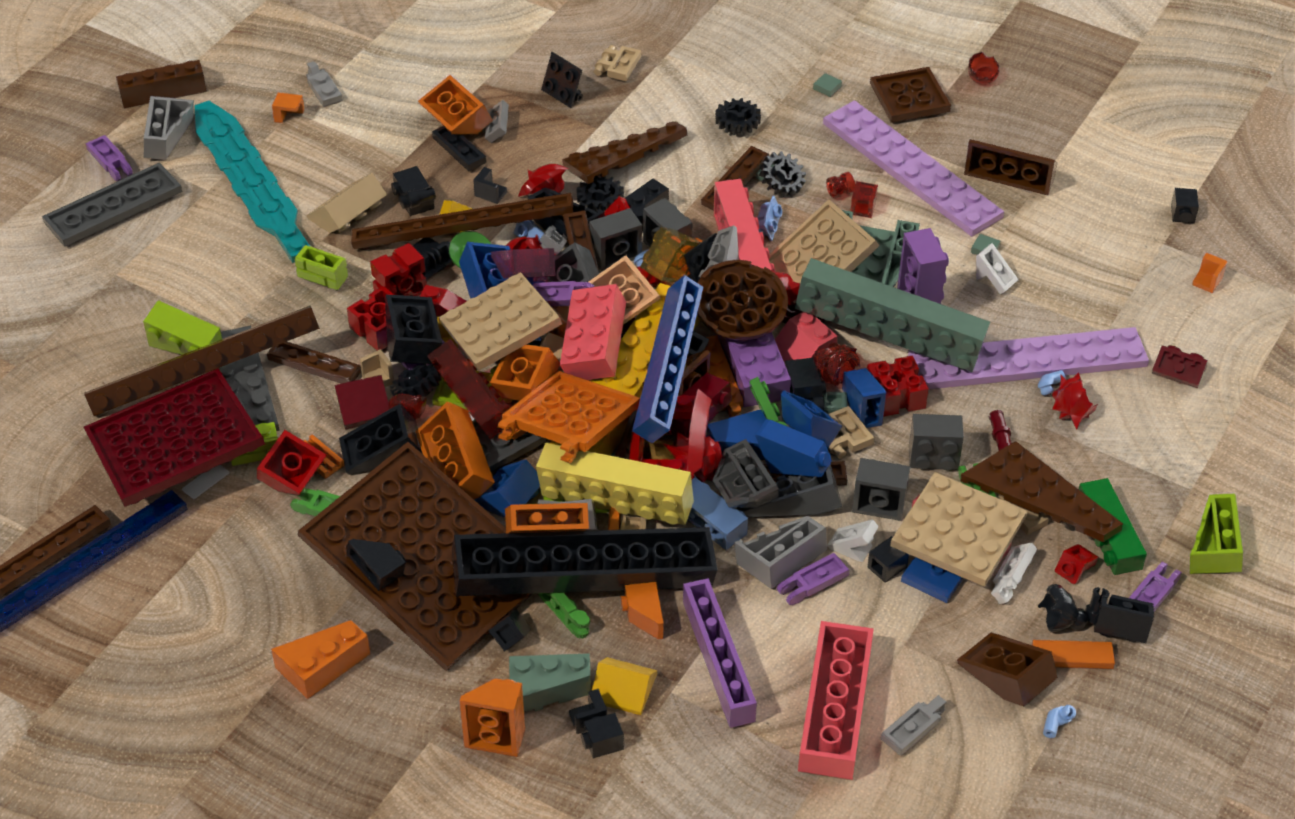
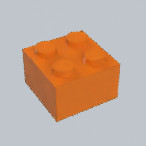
[490,345,560,401]

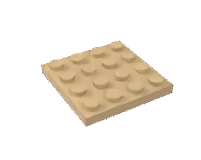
[769,199,880,283]
[439,272,562,371]
[891,472,1027,587]

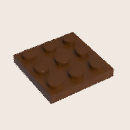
[870,67,951,123]

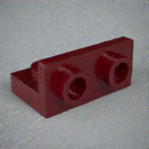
[1152,345,1208,388]

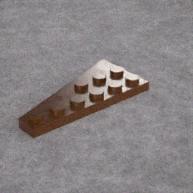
[562,121,688,184]
[960,441,1123,542]

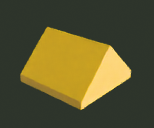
[592,657,658,715]

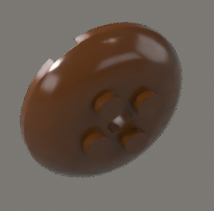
[697,260,788,340]

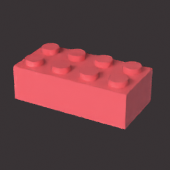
[560,284,626,380]

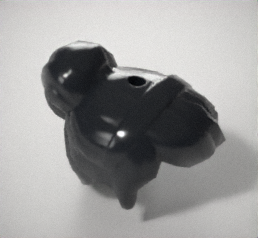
[1038,584,1088,632]

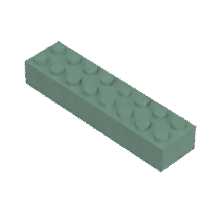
[795,258,990,372]

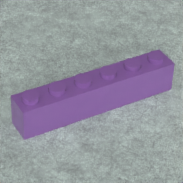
[683,578,757,728]

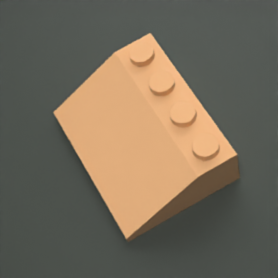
[551,256,661,325]

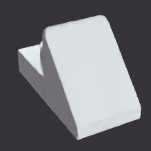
[976,243,1019,294]
[827,519,879,562]

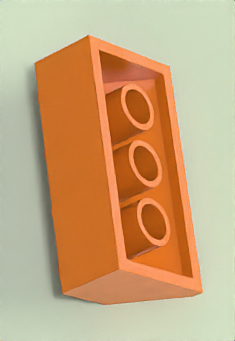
[415,401,495,499]

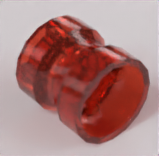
[826,172,856,199]

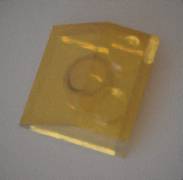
[640,227,701,282]

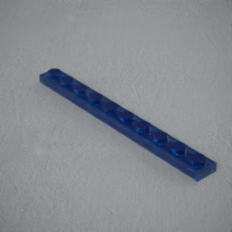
[0,490,188,633]

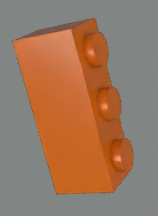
[505,503,589,533]

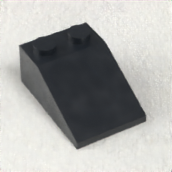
[385,294,443,364]
[339,404,423,475]

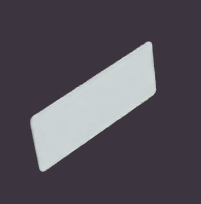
[182,465,230,499]

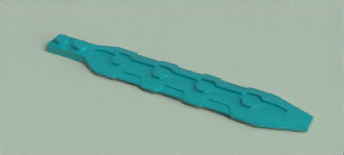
[194,100,310,263]

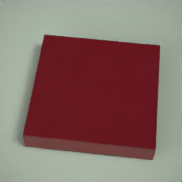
[334,375,390,429]

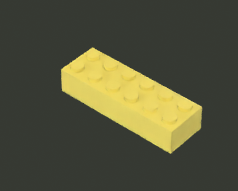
[536,443,694,525]

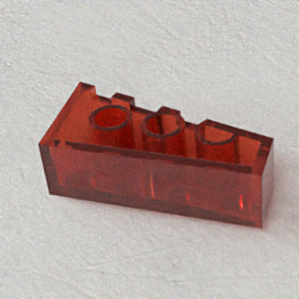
[427,339,510,439]

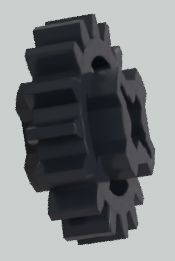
[715,98,761,135]
[759,151,806,197]
[577,176,624,212]
[390,364,442,402]

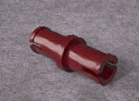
[988,410,1012,451]

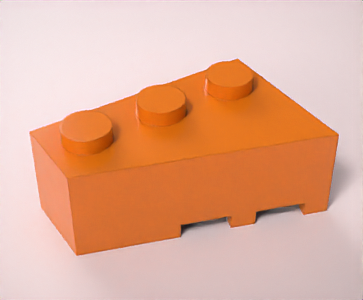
[271,620,370,699]

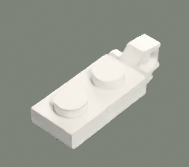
[991,543,1037,604]

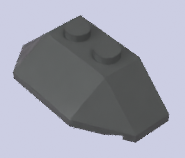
[713,439,779,508]

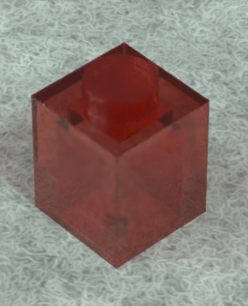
[850,181,878,218]

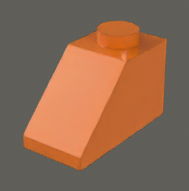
[621,582,664,639]

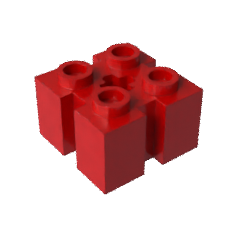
[370,243,427,296]
[347,286,394,351]
[867,355,929,417]

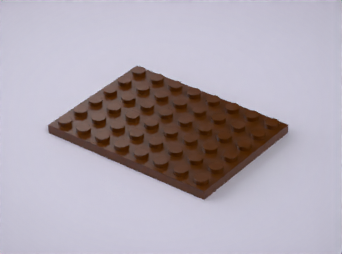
[298,442,532,671]

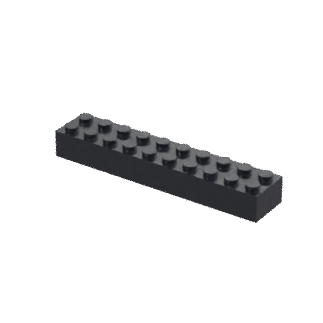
[451,527,718,596]

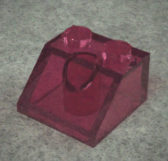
[491,248,555,282]

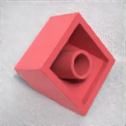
[775,312,838,366]

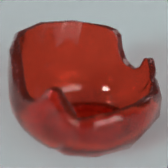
[968,52,1000,85]
[388,394,427,419]

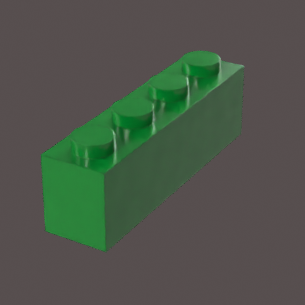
[1079,478,1147,575]

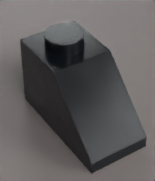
[346,539,406,591]

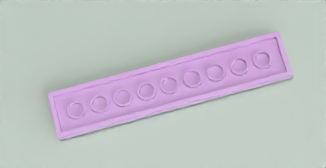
[823,100,1004,237]
[907,327,1149,389]

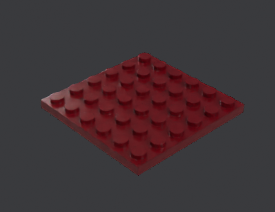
[84,368,265,507]

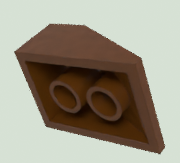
[957,632,1058,707]

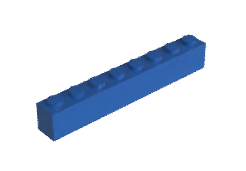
[632,275,703,443]

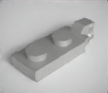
[306,61,343,107]
[881,695,946,756]

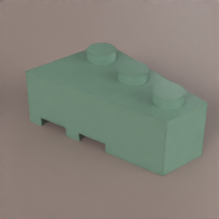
[509,653,591,712]

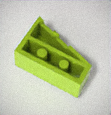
[143,300,222,355]
[1190,494,1243,574]

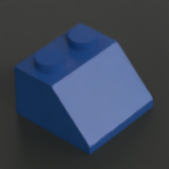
[781,391,842,449]
[474,459,540,518]

